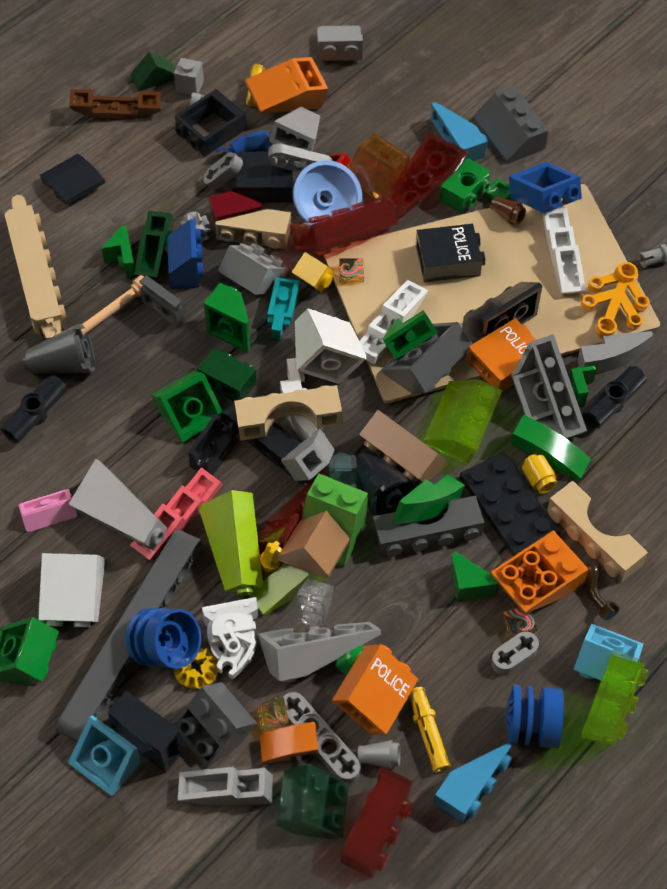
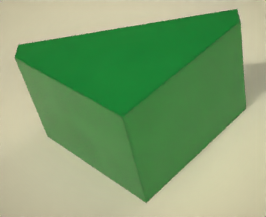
[450,551,499,601]

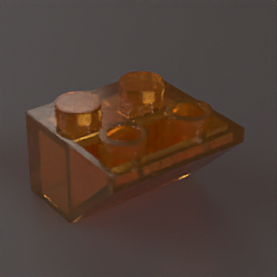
[348,133,410,201]

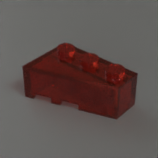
[341,766,414,878]

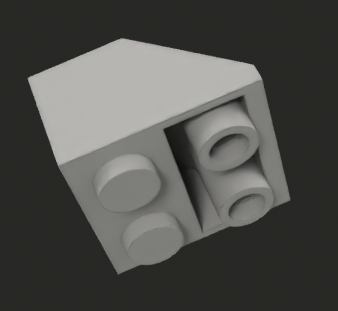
[218,243,289,295]

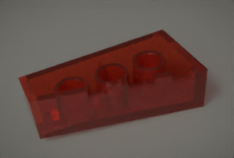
[289,196,398,256]

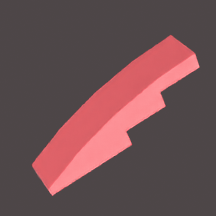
[130,468,223,561]

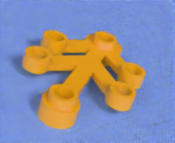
[580,262,650,339]

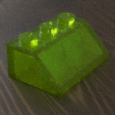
[423,379,502,464]
[581,649,649,745]

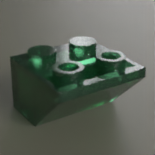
[276,764,349,840]

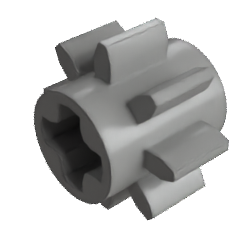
[180,212,210,240]

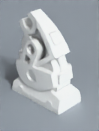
[202,597,258,679]

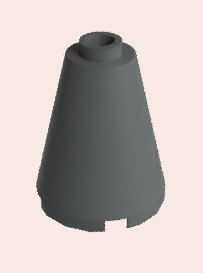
[22,324,95,374]

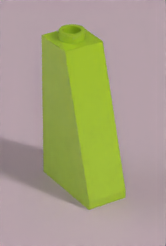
[199,490,263,596]

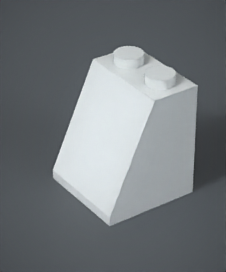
[295,308,366,384]
[39,553,105,627]

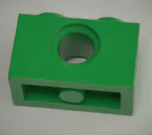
[440,158,491,214]

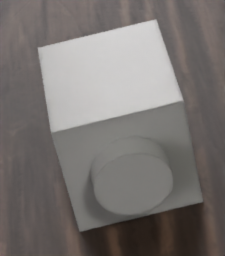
[174,58,204,95]

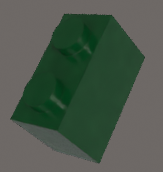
[197,348,257,401]

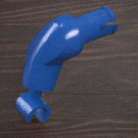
[216,130,274,160]

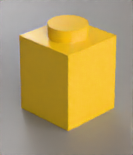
[292,252,334,292]

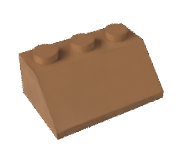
[359,410,450,483]

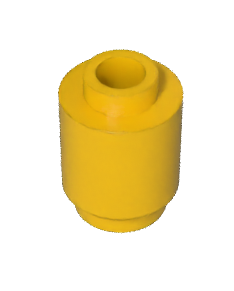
[522,454,557,494]

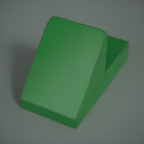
[101,226,136,279]
[382,310,438,359]

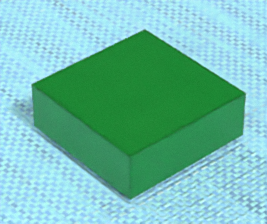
[484,178,512,201]

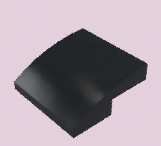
[40,153,106,205]

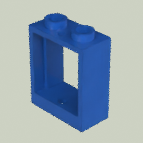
[509,162,582,213]

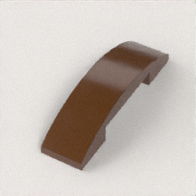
[69,89,161,120]

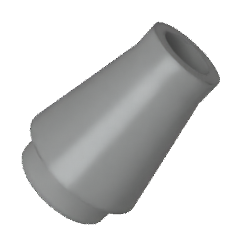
[358,740,400,769]

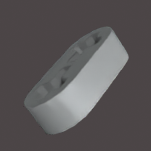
[203,152,243,189]
[491,632,539,675]

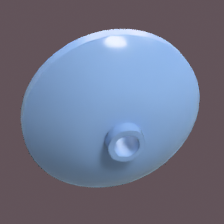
[293,160,362,231]

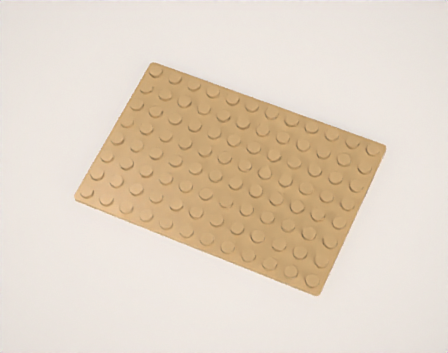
[323,184,660,403]

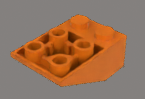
[245,57,328,114]
[490,530,589,614]

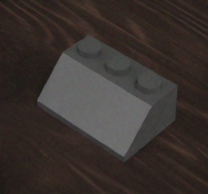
[473,85,549,164]
[381,322,472,394]

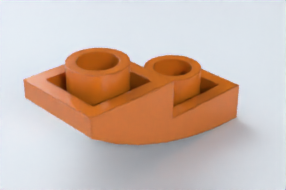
[260,722,319,764]

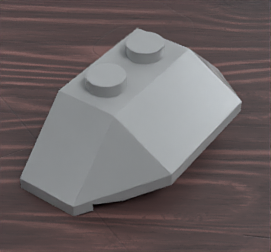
[511,334,587,438]

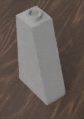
[69,459,167,551]

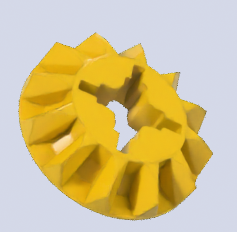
[174,648,218,689]

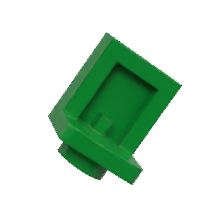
[569,366,596,407]

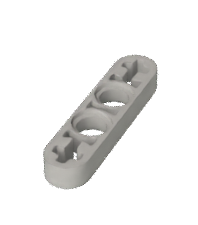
[281,692,360,784]

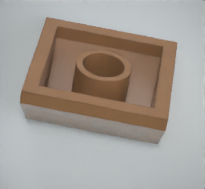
[278,511,350,579]

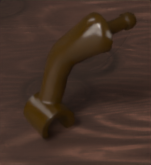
[585,564,620,620]

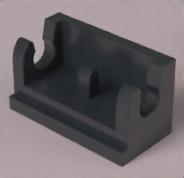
[188,414,238,476]

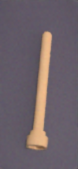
[81,275,144,335]

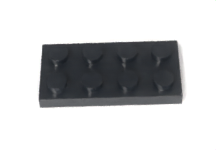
[459,452,560,557]

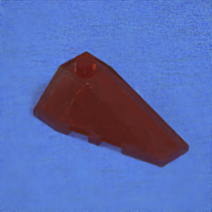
[380,132,468,220]
[257,469,330,565]

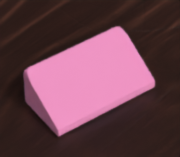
[18,489,77,532]

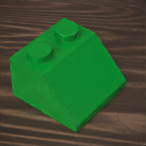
[204,283,251,353]
[151,371,222,442]
[0,617,59,686]

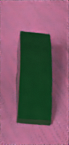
[134,211,174,279]

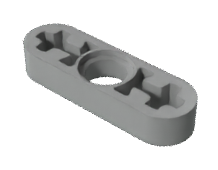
[268,144,332,172]

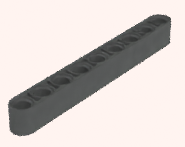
[56,529,202,742]

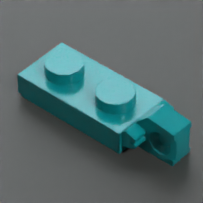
[267,277,300,340]

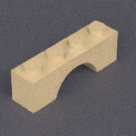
[234,385,343,441]
[547,481,648,583]

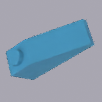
[430,102,488,165]

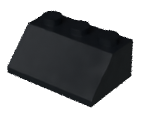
[462,282,543,344]

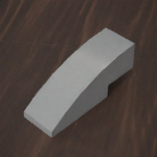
[577,331,653,374]
[178,767,273,805]

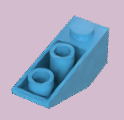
[434,743,512,824]

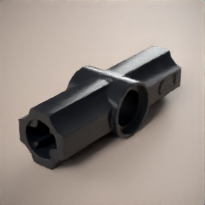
[582,366,647,428]
[0,375,67,444]

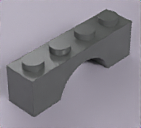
[372,496,484,557]

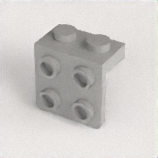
[317,26,363,61]

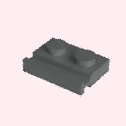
[139,275,184,328]

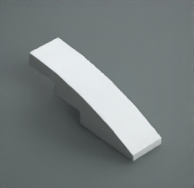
[542,208,586,294]
[359,280,428,364]

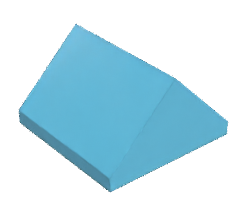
[68,715,141,796]

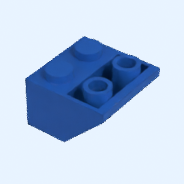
[168,219,204,289]

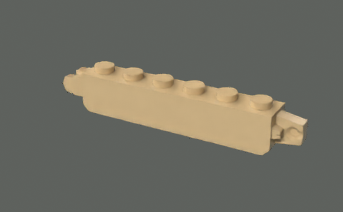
[5,195,67,340]

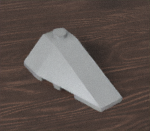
[258,622,381,683]

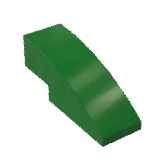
[511,414,591,481]
[392,474,465,524]

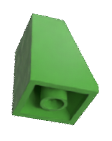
[302,473,368,567]

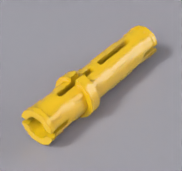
[408,687,451,773]

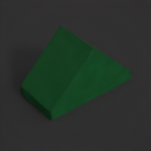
[130,52,176,91]

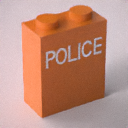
[467,318,536,394]
[332,644,418,735]

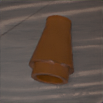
[490,196,526,225]

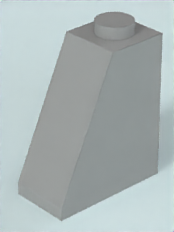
[269,107,320,152]

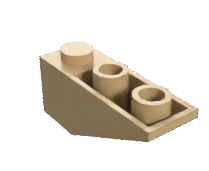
[215,209,291,249]

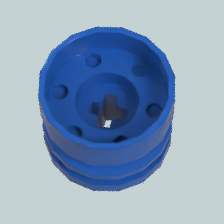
[125,608,201,669]
[505,685,564,748]

